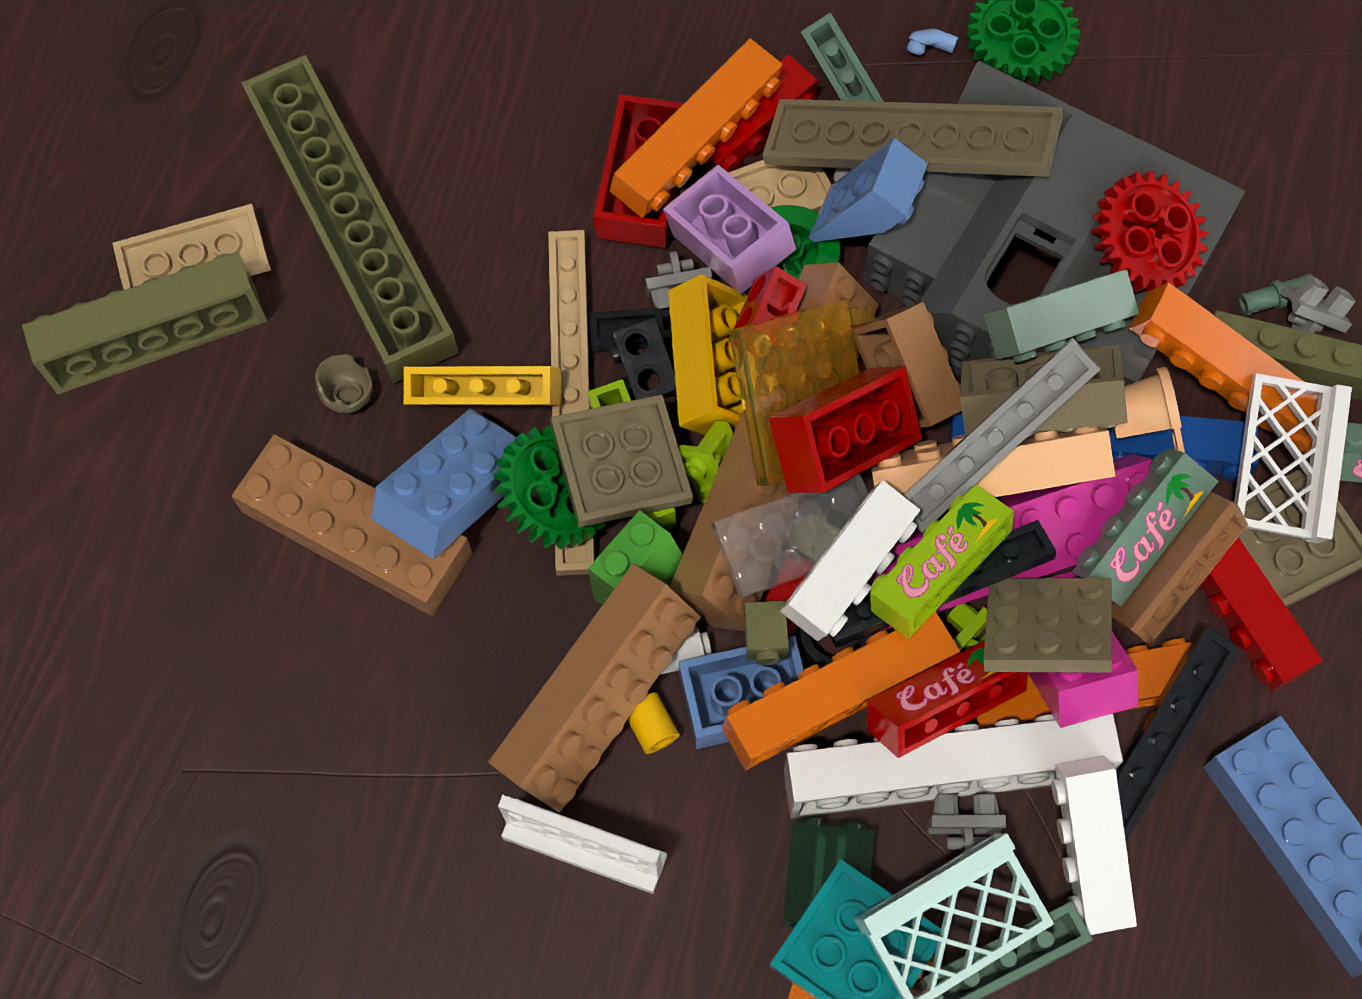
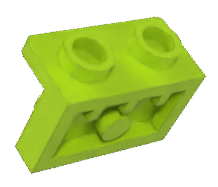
[679,421,734,504]

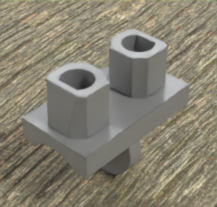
[645,251,712,310]
[1281,275,1356,333]
[927,794,1006,854]

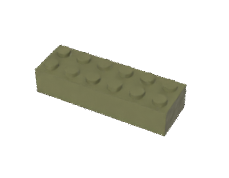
[22,251,268,395]

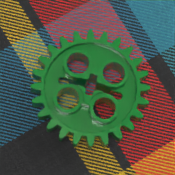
[966,0,1080,85]
[493,426,605,549]

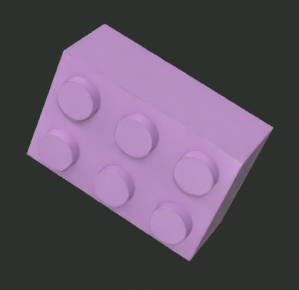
[663,165,796,294]

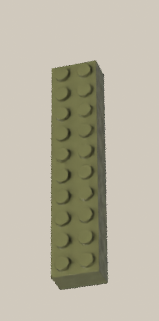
[241,55,459,384]

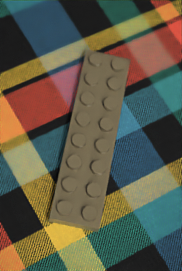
[762,99,1063,177]

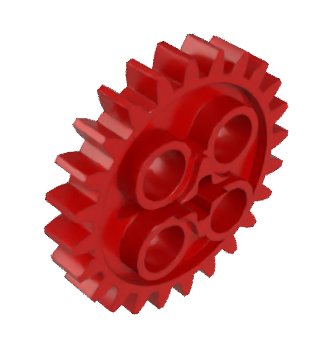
[1091,171,1209,292]

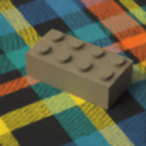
[960,344,1128,436]

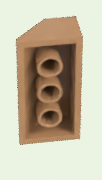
[1112,492,1248,648]

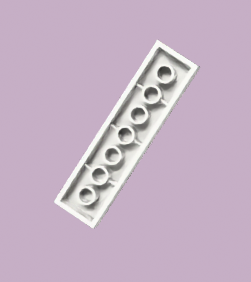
[783,713,1123,819]

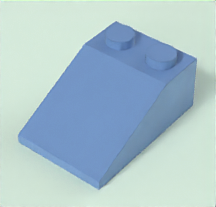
[808,138,928,242]

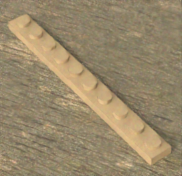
[548,230,595,576]

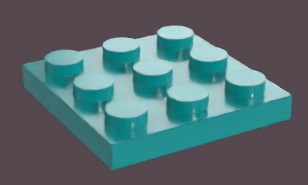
[769,859,941,999]

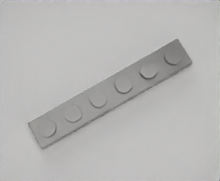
[902,338,1101,532]

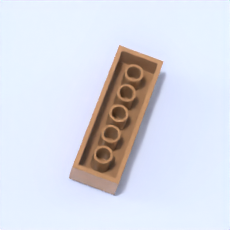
[231,434,473,617]
[488,564,701,813]

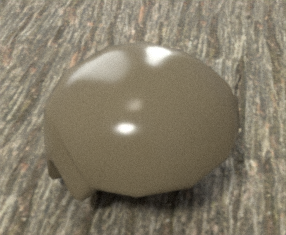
[315,354,374,414]

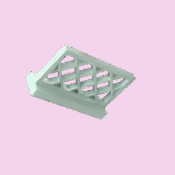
[854,833,1054,999]

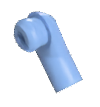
[907,29,959,56]

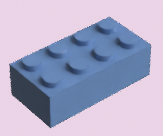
[371,409,516,559]

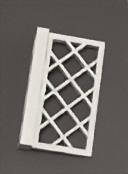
[1234,373,1352,543]
[498,795,667,894]

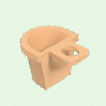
[1112,366,1185,453]

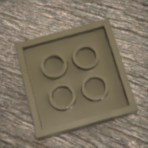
[550,395,693,528]
[1233,468,1362,607]
[983,577,1112,673]

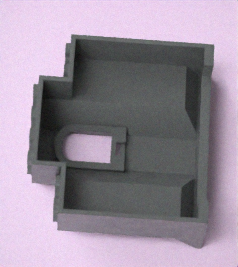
[863,60,1246,386]

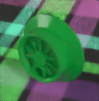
[772,205,840,280]

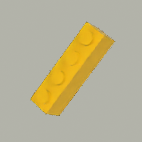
[404,366,561,406]

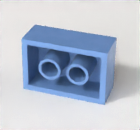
[678,636,804,749]

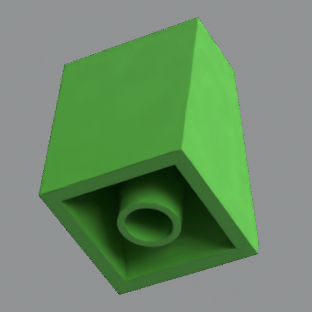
[588,510,683,605]

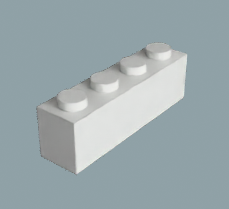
[780,480,920,641]
[1051,755,1137,935]

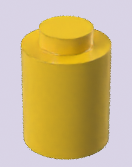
[627,692,680,754]

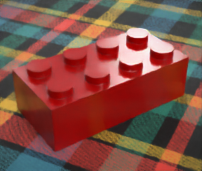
[593,94,684,248]
[769,366,922,493]

